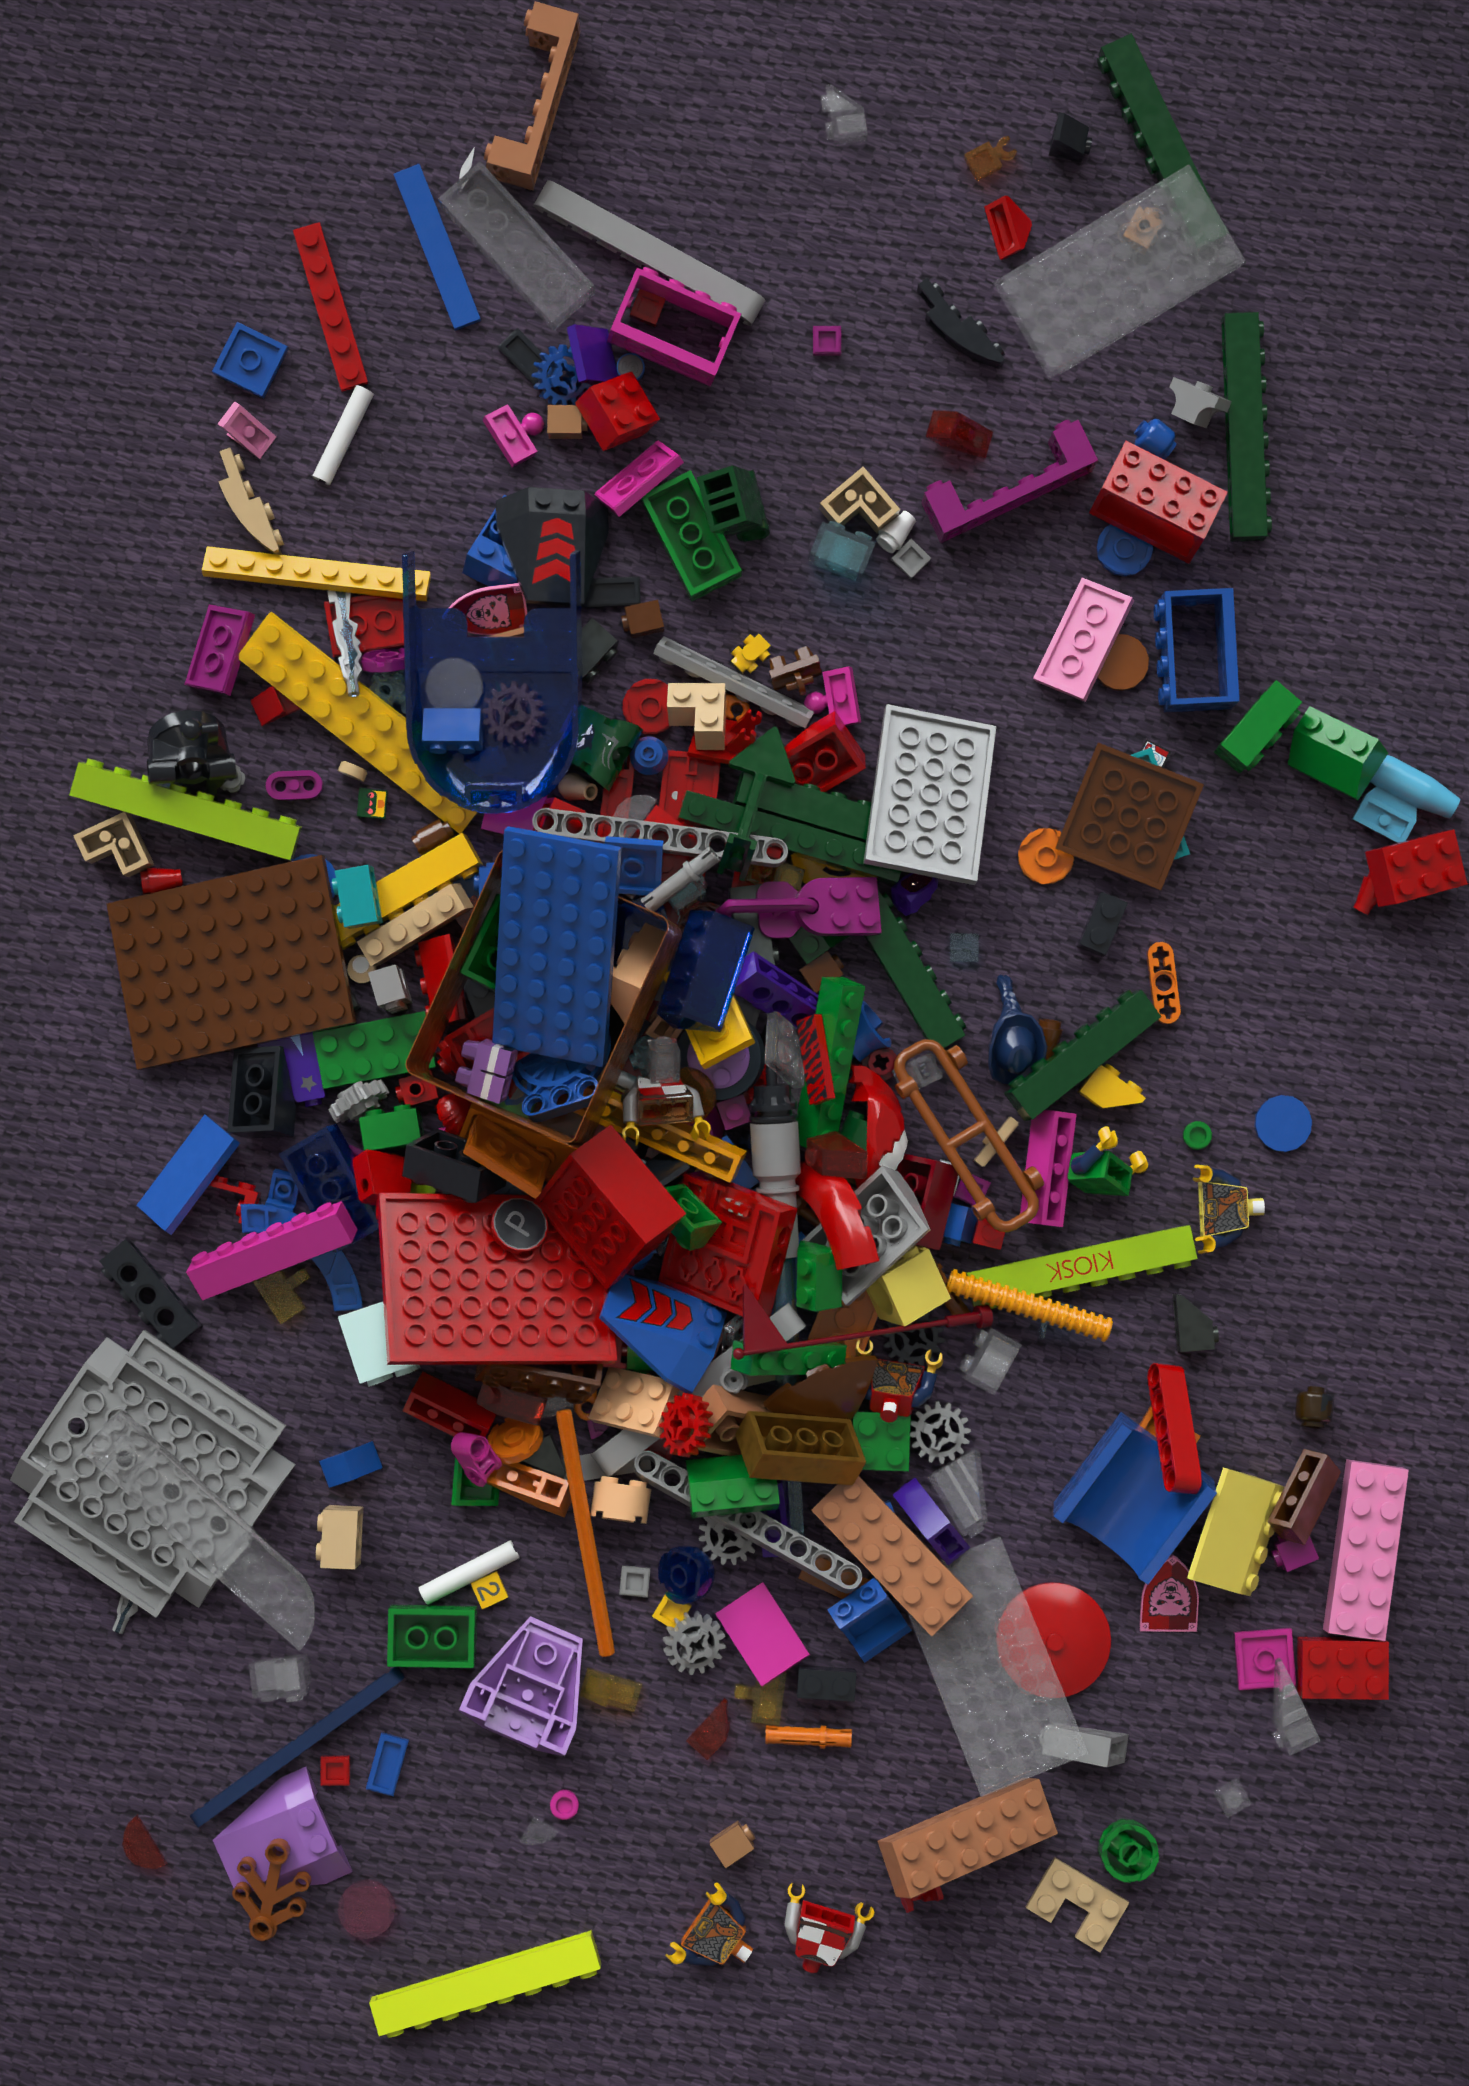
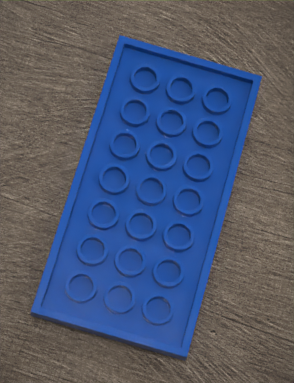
[492,826,622,1067]

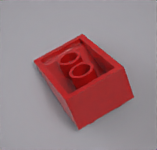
[784,711,866,792]

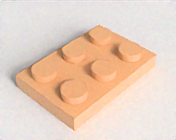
[588,1367,679,1438]

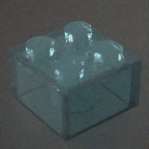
[809,521,876,584]

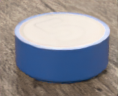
[617,353,645,381]

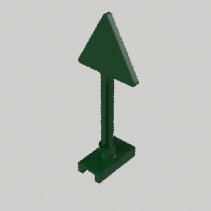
[717,727,795,881]

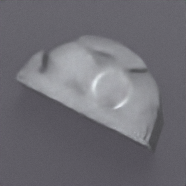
[613,795,657,838]

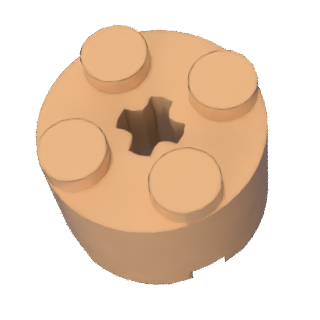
[590,1476,651,1524]

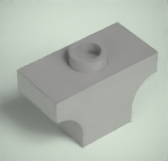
[1169,377,1231,428]

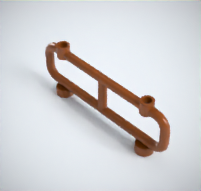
[894,1039,1044,1232]

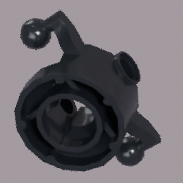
[147,710,236,802]

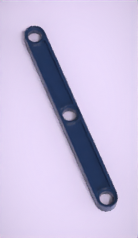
[190,1667,405,1828]

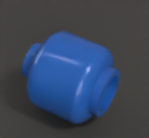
[1134,419,1177,460]

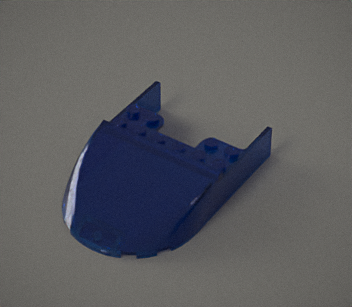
[402,551,583,814]

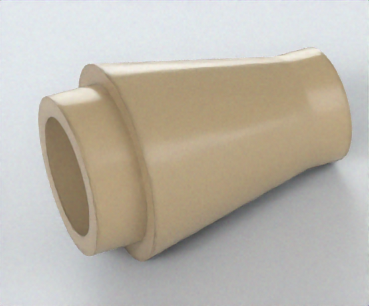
[558,773,598,801]

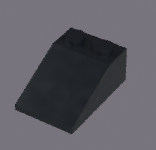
[227,1046,296,1139]

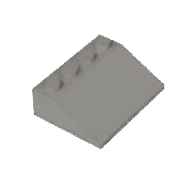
[802,1165,931,1306]

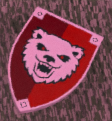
[442,583,529,635]
[1140,1554,1199,1632]

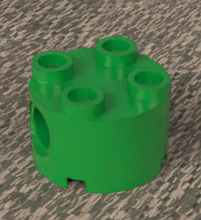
[1098,1819,1159,1883]

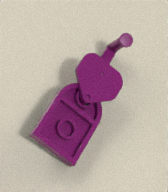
[715,877,882,939]

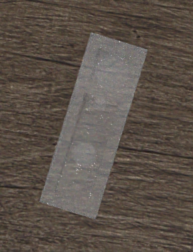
[1272,1658,1321,1756]

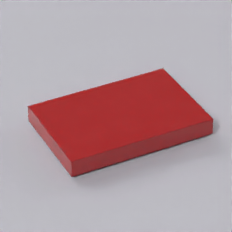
[324,595,417,658]

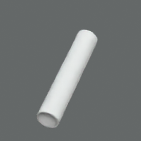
[312,385,374,485]
[419,1540,519,1605]

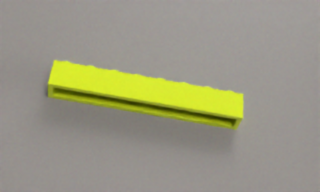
[369,1930,601,2038]

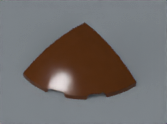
[763,1355,878,1420]

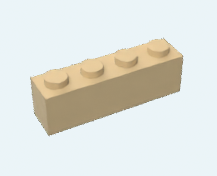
[357,883,474,966]

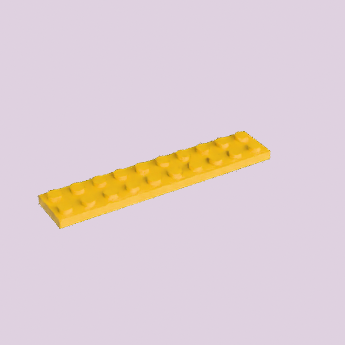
[239,612,495,834]

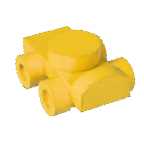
[731,634,771,674]

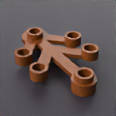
[232,1838,312,1941]

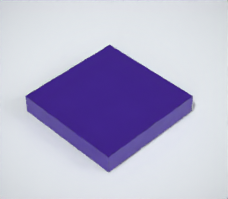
[567,324,618,384]

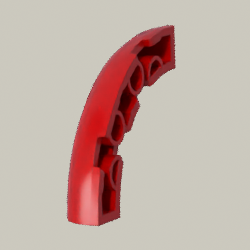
[795,1158,879,1270]

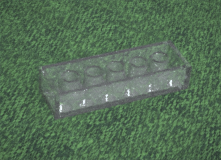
[438,161,595,331]

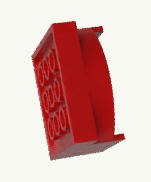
[534,1125,687,1290]

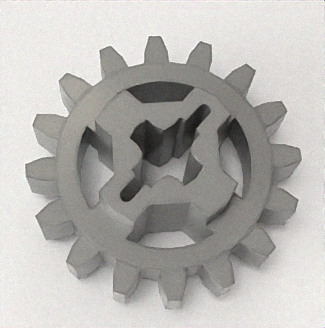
[328,1079,389,1123]
[910,1401,971,1464]
[699,1516,755,1565]
[663,1611,726,1675]

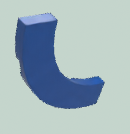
[240,1204,363,1311]

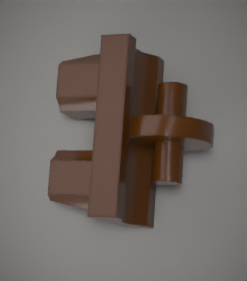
[769,646,822,696]

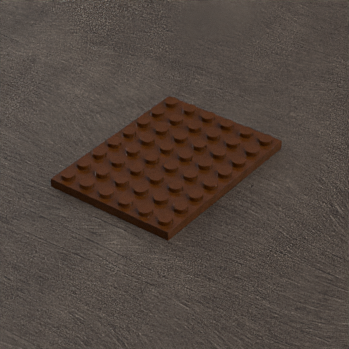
[106,855,356,1070]

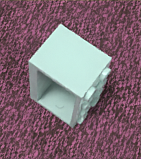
[338,1302,420,1387]

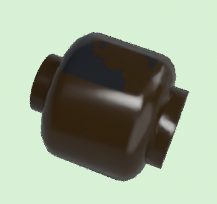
[1295,1386,1334,1429]

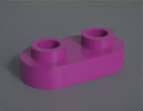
[266,770,324,801]

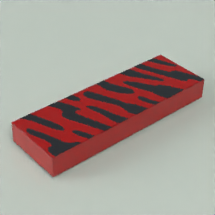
[796,1014,835,1105]

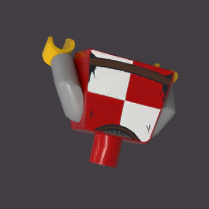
[784,1883,874,1973]

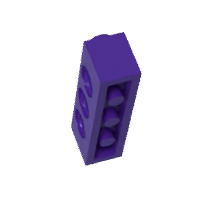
[728,951,819,1035]

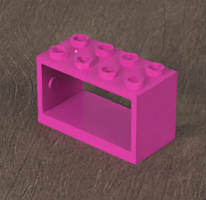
[607,267,742,386]

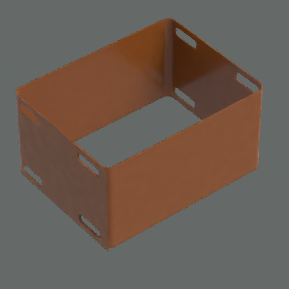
[405,850,682,1148]

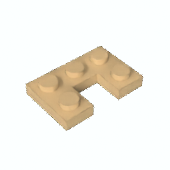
[1025,1857,1129,1952]

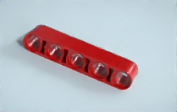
[1147,1363,1202,1494]

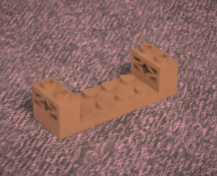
[484,1,581,190]

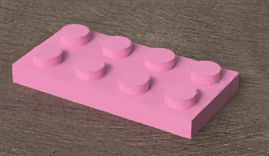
[1033,578,1134,702]

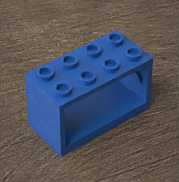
[1153,588,1239,712]

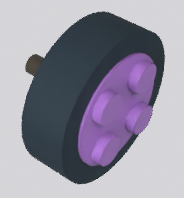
[676,1020,765,1100]

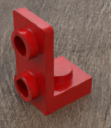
[209,1175,261,1224]

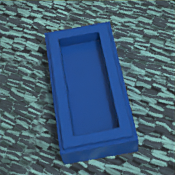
[366,1732,409,1796]

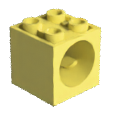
[866,1245,951,1327]

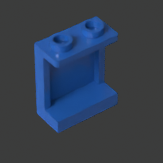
[827,1577,912,1663]

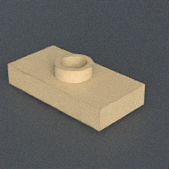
[973,1117,1018,1167]

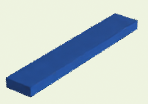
[394,164,481,331]

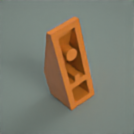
[487,1463,571,1517]

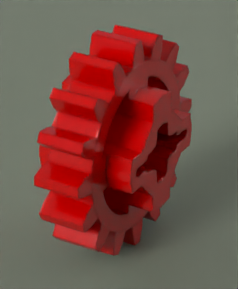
[659,1393,714,1458]

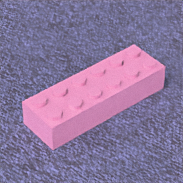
[1323,1459,1409,1641]

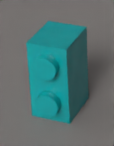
[332,865,383,929]

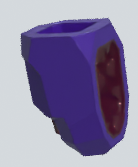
[891,873,938,916]

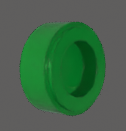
[1183,1121,1212,1150]

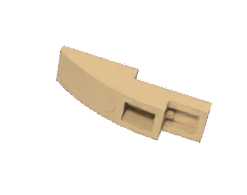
[218,448,284,555]

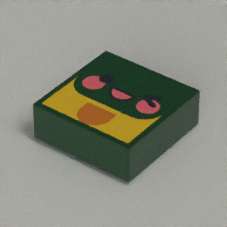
[357,788,388,820]

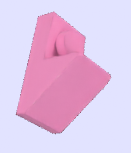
[218,402,276,459]

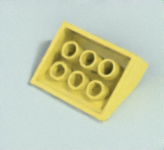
[1187,1467,1284,1596]

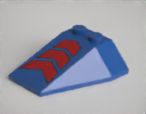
[599,1274,727,1394]

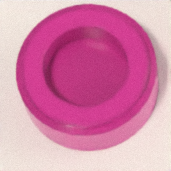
[550,1790,579,1820]

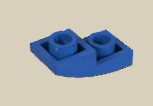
[265,1169,303,1212]

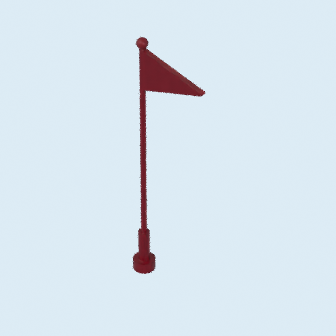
[733,1284,993,1360]

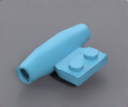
[1352,755,1460,843]

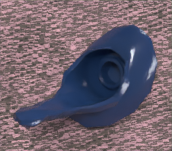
[988,974,1047,1084]

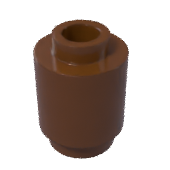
[411,819,455,856]

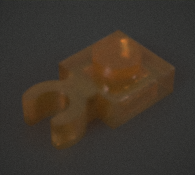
[963,136,1017,181]

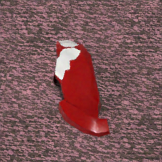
[849,1064,908,1188]

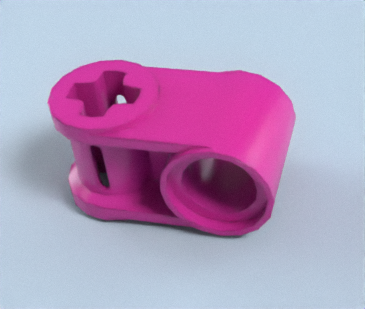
[451,1432,502,1487]

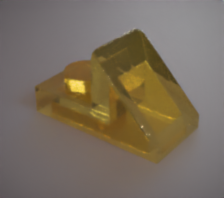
[580,1668,642,1712]

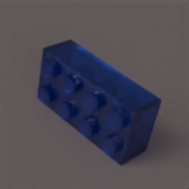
[279,1124,379,1254]

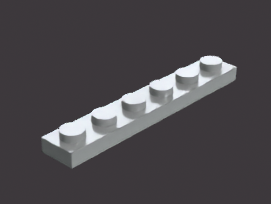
[653,636,814,728]

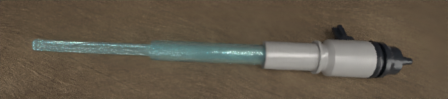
[737,1060,805,1536]

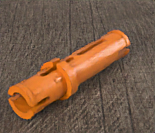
[765,1725,852,1749]

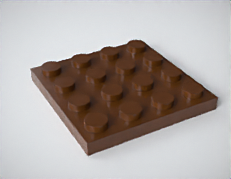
[1055,743,1204,890]

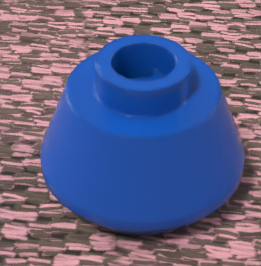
[630,736,668,775]

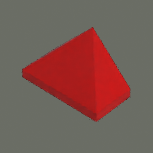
[984,196,1032,260]

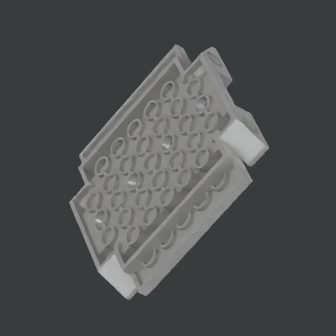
[10,1330,296,1618]

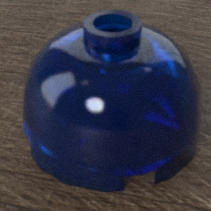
[658,1545,715,1605]

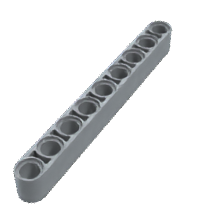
[533,180,765,326]
[532,808,788,867]
[591,1303,806,1477]
[634,1451,862,1593]

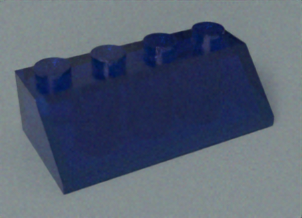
[656,910,755,1032]

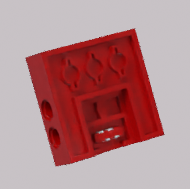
[658,1170,798,1317]

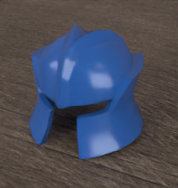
[852,1001,892,1062]

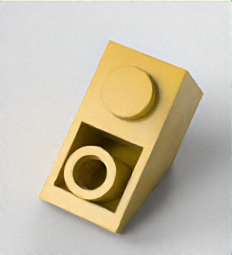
[1077,1063,1146,1109]

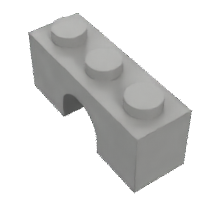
[368,964,413,1014]

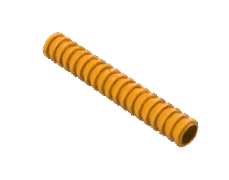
[946,1269,1113,1342]

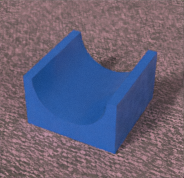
[1053,1412,1217,1585]

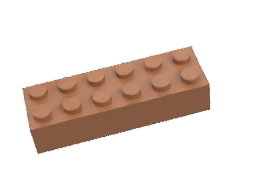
[811,1476,973,1636]
[878,1778,1058,1899]

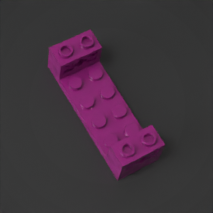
[921,419,1098,543]

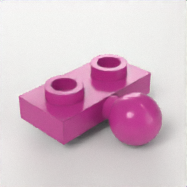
[482,404,544,467]
[804,666,861,726]

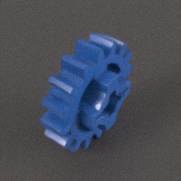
[532,344,591,405]

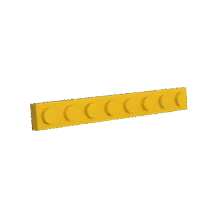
[202,547,431,601]

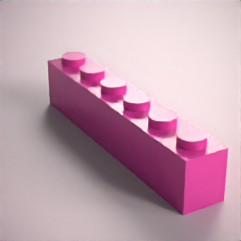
[186,1201,358,1300]

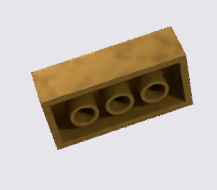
[735,1411,866,1485]

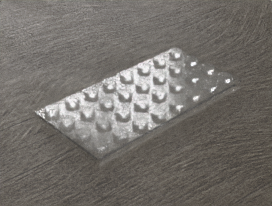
[993,164,1246,380]
[907,1537,1089,1797]

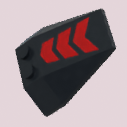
[495,487,609,606]

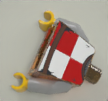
[622,1073,711,1146]

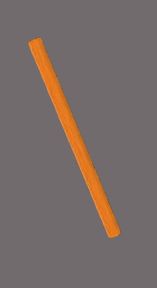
[556,1409,615,1657]

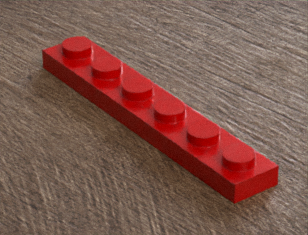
[293,222,369,392]

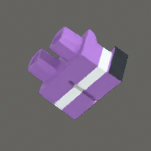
[455,1038,518,1104]

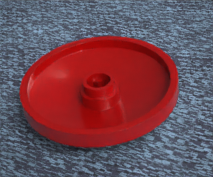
[996,1582,1111,1698]

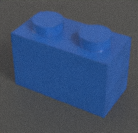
[422,708,484,754]

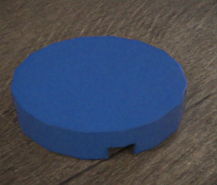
[1096,524,1153,577]
[1254,1095,1312,1152]

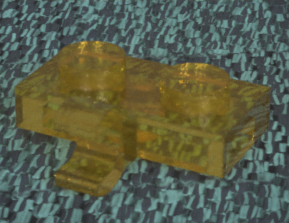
[252,1268,311,1324]
[734,1671,787,1726]

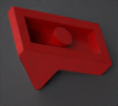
[250,686,301,726]

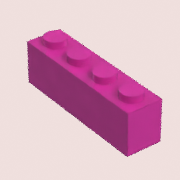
[1020,1110,1076,1227]

